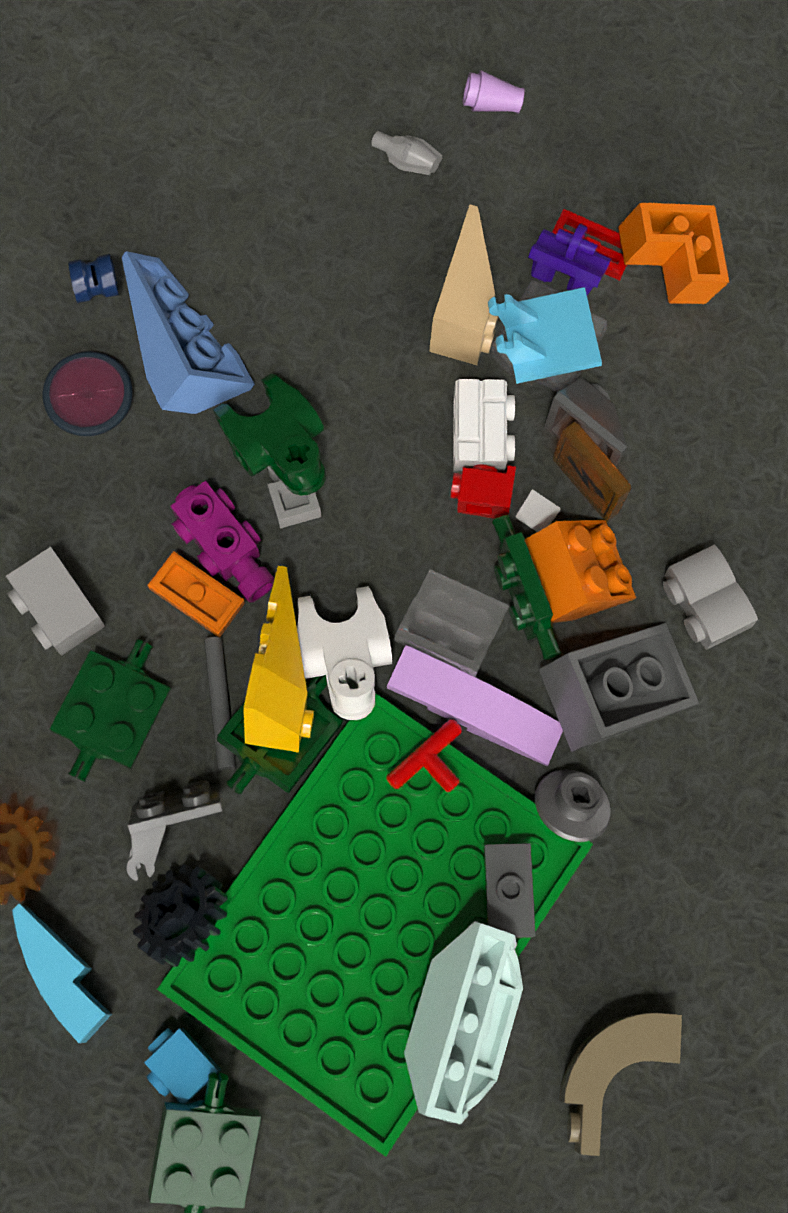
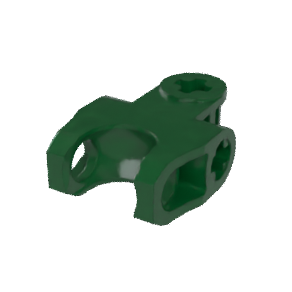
[213,373,326,496]

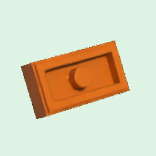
[147,551,245,637]

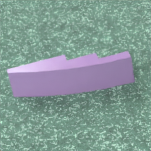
[387,645,563,766]

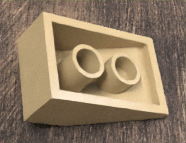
[429,205,498,365]

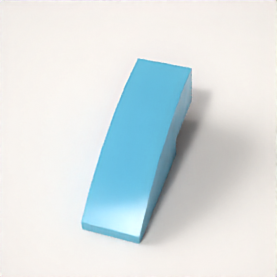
[12,904,112,1043]

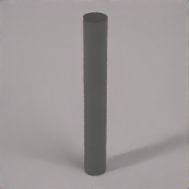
[204,637,236,770]

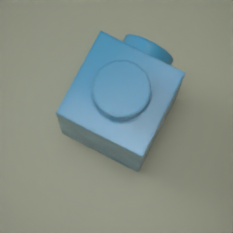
[144,1028,221,1104]

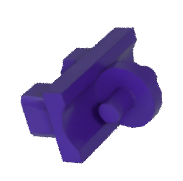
[528,224,611,295]

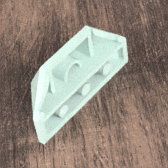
[404,922,523,1124]

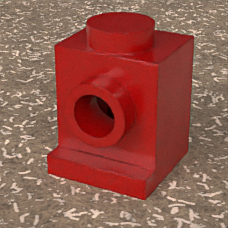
[451,465,516,519]

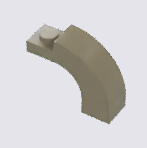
[559,1013,682,1156]

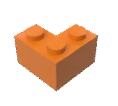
[619,203,729,304]

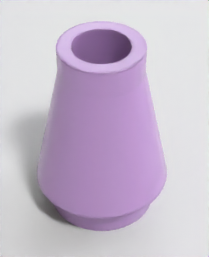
[463,70,524,113]

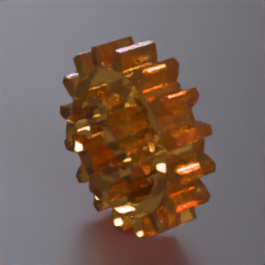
[0,804,55,905]

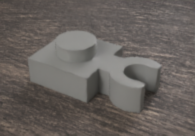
[267,467,322,528]

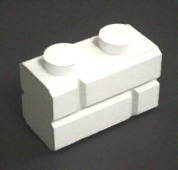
[453,379,515,473]

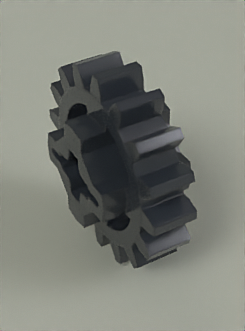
[133,865,228,967]

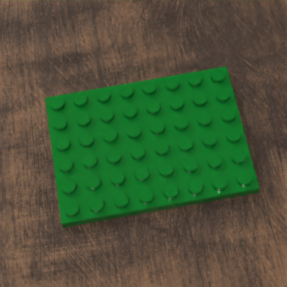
[157,693,593,1157]

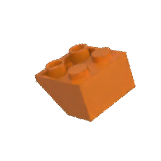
[524,520,636,623]

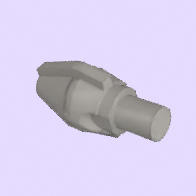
[371,131,442,175]

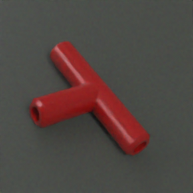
[386,719,462,792]

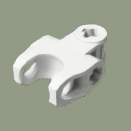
[297,586,392,720]

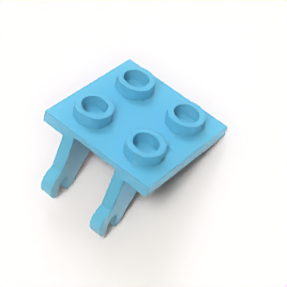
[488,287,602,384]

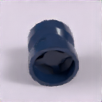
[68,254,119,303]

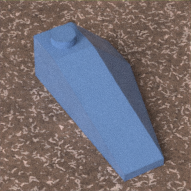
[122,251,255,414]

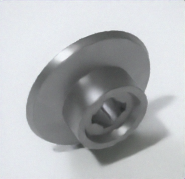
[535,769,611,842]

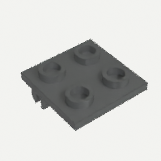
[127,781,222,881]

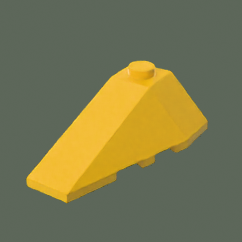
[244,565,314,752]

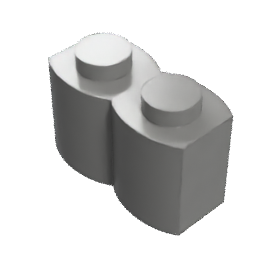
[663,545,758,650]

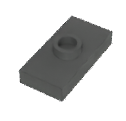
[484,843,536,938]

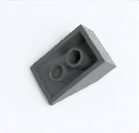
[539,623,700,752]

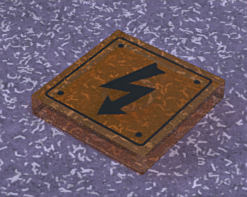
[553,422,631,522]

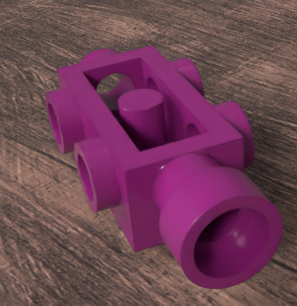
[170,481,275,603]

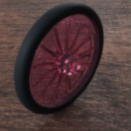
[42,351,133,436]

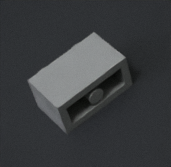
[6,547,105,656]

